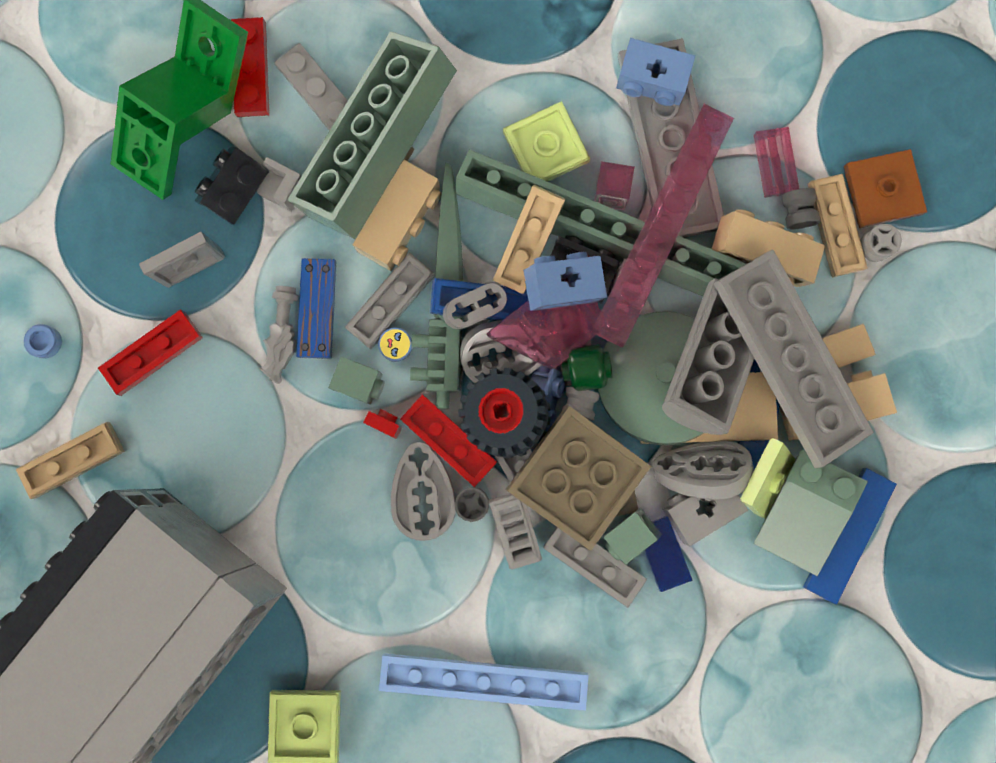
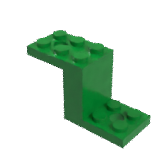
[110,0,248,200]

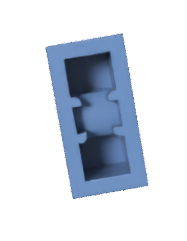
[616,38,695,106]
[523,252,607,311]

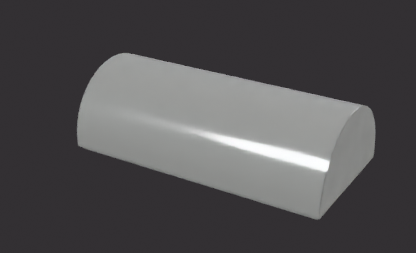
[662,278,754,435]

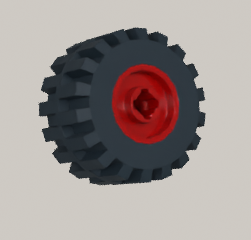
[458,368,551,458]

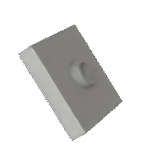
[139,232,225,288]

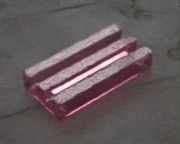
[754,127,799,198]

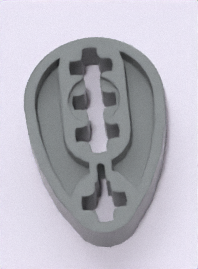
[460,320,557,383]
[652,441,754,500]
[391,442,456,541]

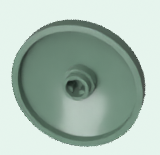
[598,311,704,445]

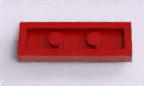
[231,17,270,117]
[98,309,203,396]
[400,394,498,487]

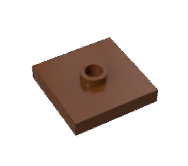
[843,149,927,229]

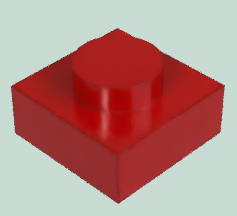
[363,409,403,439]

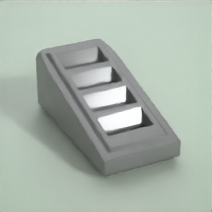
[489,493,542,569]

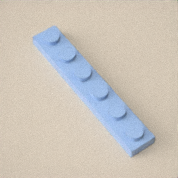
[379,653,589,711]

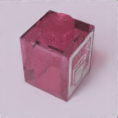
[593,161,635,210]

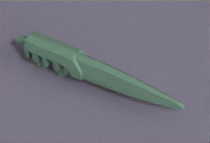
[410,162,463,409]

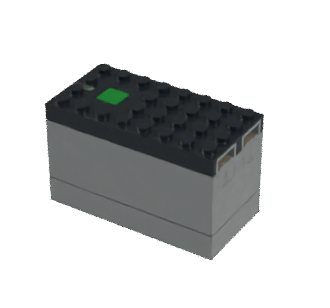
[0,488,287,763]

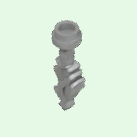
[259,286,298,384]

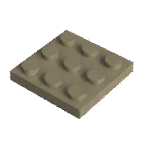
[506,405,651,551]

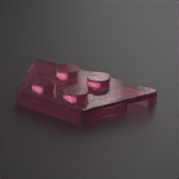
[486,254,605,369]

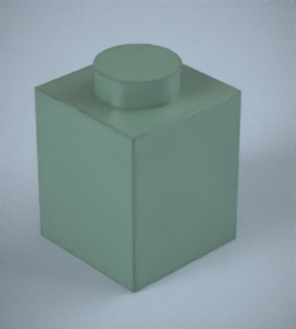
[328,357,385,405]
[604,507,662,565]

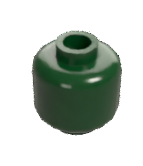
[561,344,613,391]

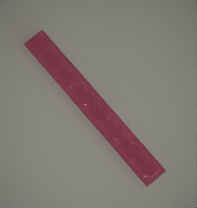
[591,104,734,348]

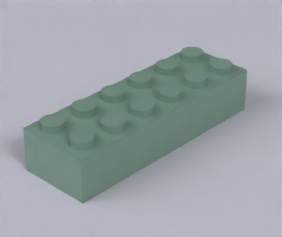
[287,31,457,239]

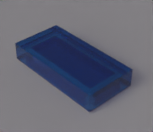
[644,516,693,592]

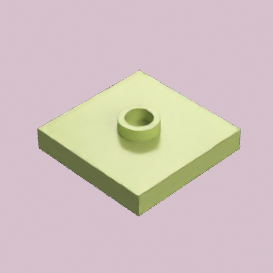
[503,101,590,182]
[740,438,796,519]
[268,690,341,763]

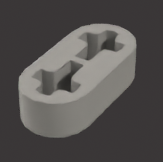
[443,283,507,330]

